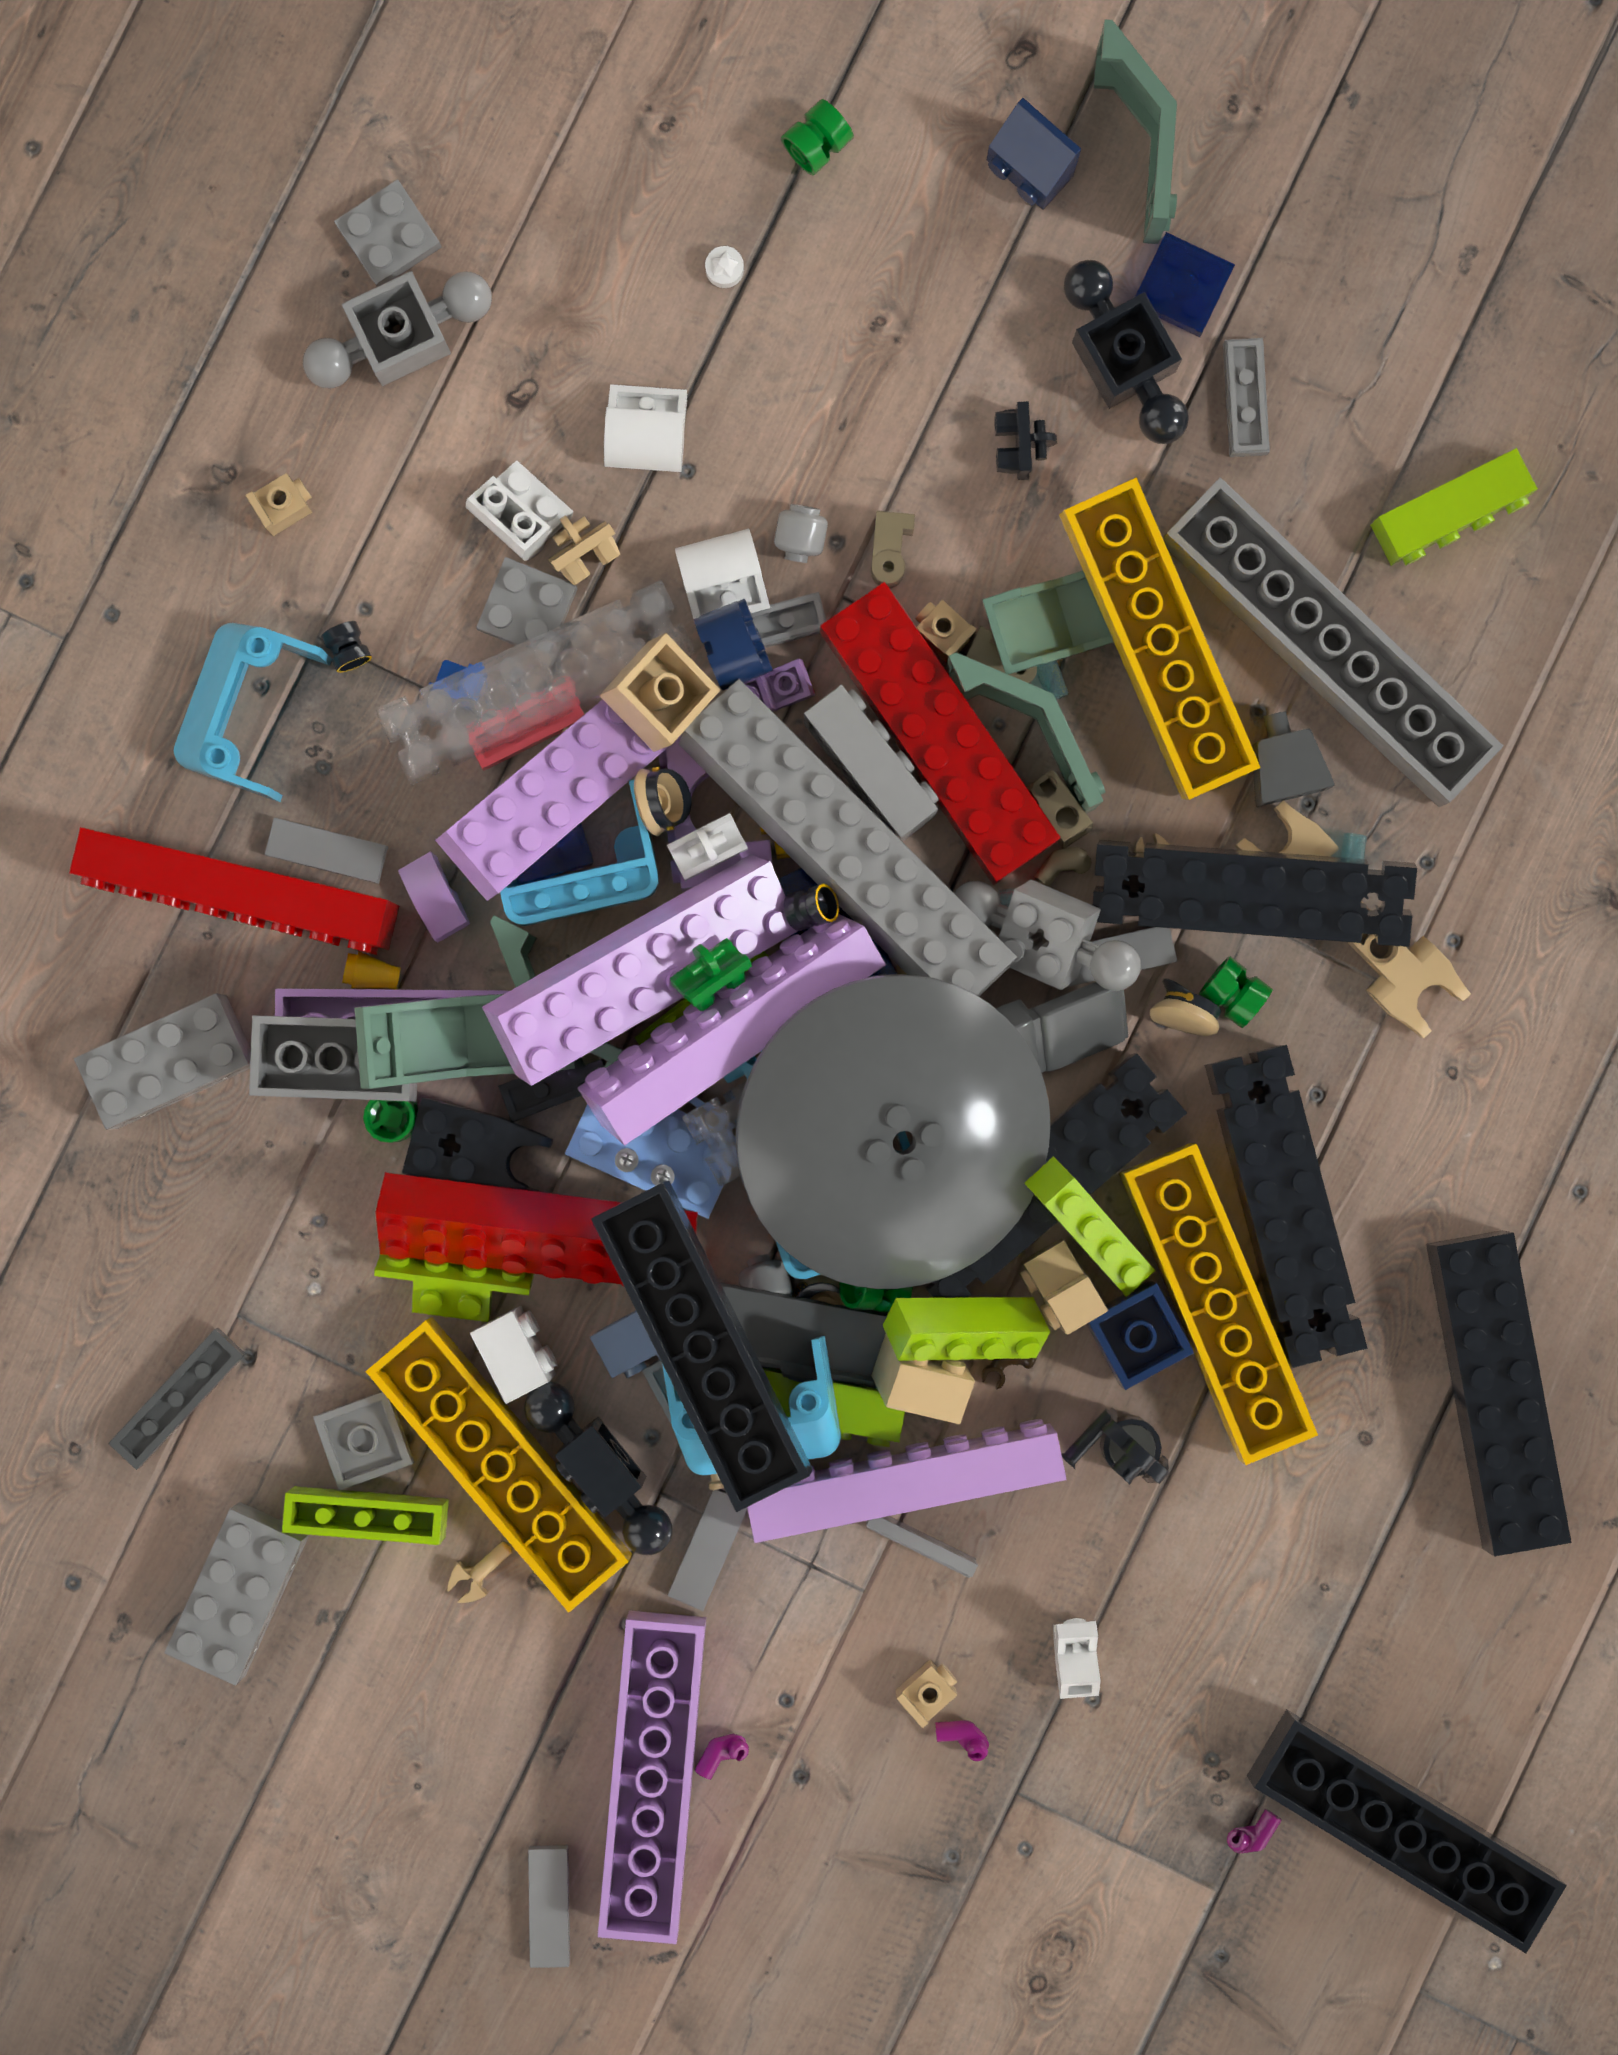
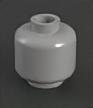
[774,504,828,563]
[738,1254,794,1297]

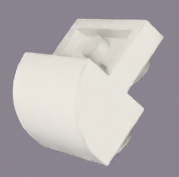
[604,384,687,472]
[466,461,574,561]
[675,529,770,619]

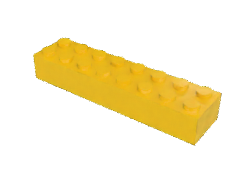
[1059,477,1261,800]
[1119,1143,1318,1465]
[365,1317,632,1613]

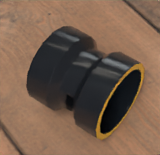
[321,621,372,673]
[784,884,839,931]

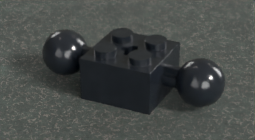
[1064,260,1189,444]
[524,1382,673,1556]

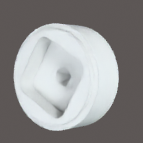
[705,246,744,288]

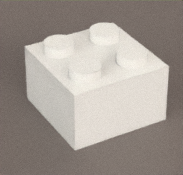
[470,1305,558,1404]

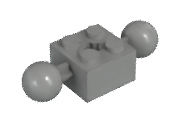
[303,271,492,389]
[954,880,1141,991]

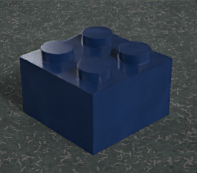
[1087,1280,1194,1390]

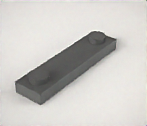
[108,1328,246,1470]

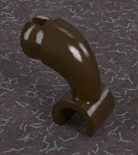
[981,1356,1038,1389]

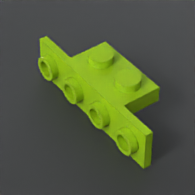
[374,1254,535,1322]

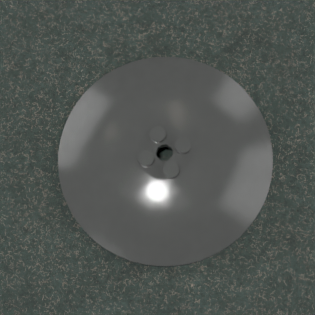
[736,974,1050,1289]

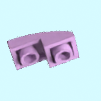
[726,659,815,712]
[398,851,470,943]

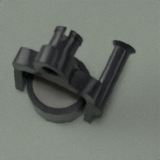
[1061,1407,1170,1485]

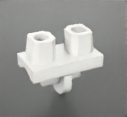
[667,813,748,881]

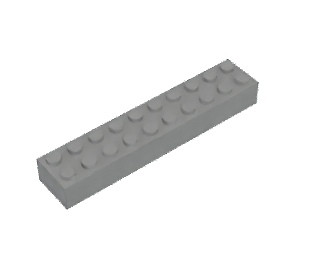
[1163,477,1503,807]
[679,679,1017,997]

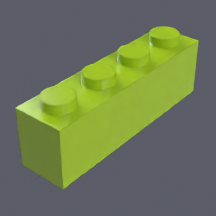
[1370,448,1538,566]
[1024,1156,1155,1297]
[883,1297,1050,1361]
[763,1368,905,1447]
[282,1486,449,1545]

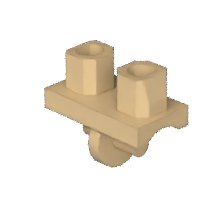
[548,515,620,585]

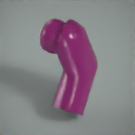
[935,1720,989,1761]
[695,1734,749,1780]
[1227,1809,1282,1854]

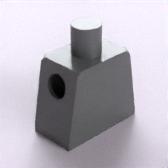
[1252,711,1335,807]

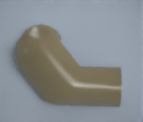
[1033,847,1092,887]

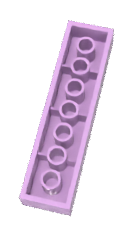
[482,855,798,1086]
[578,914,886,1145]
[747,1419,1066,1543]
[598,1610,706,1944]

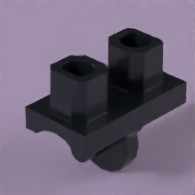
[994,401,1057,480]

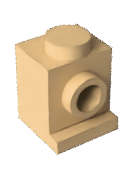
[246,473,312,536]
[915,600,977,662]
[895,1660,957,1728]

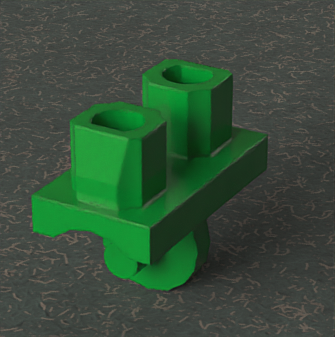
[669,938,752,1012]

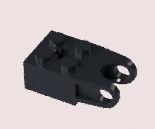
[402,1097,553,1192]

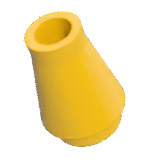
[342,951,401,990]

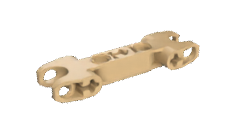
[1235,800,1471,1039]

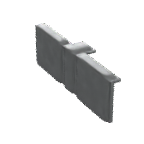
[996,982,1129,1073]
[720,1282,888,1388]

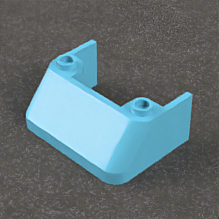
[174,623,332,802]
[500,779,659,926]
[662,1336,841,1475]

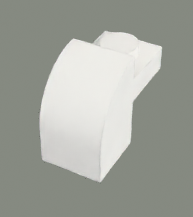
[1053,1618,1101,1699]

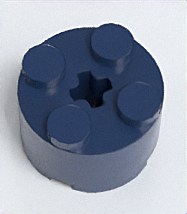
[694,599,773,691]

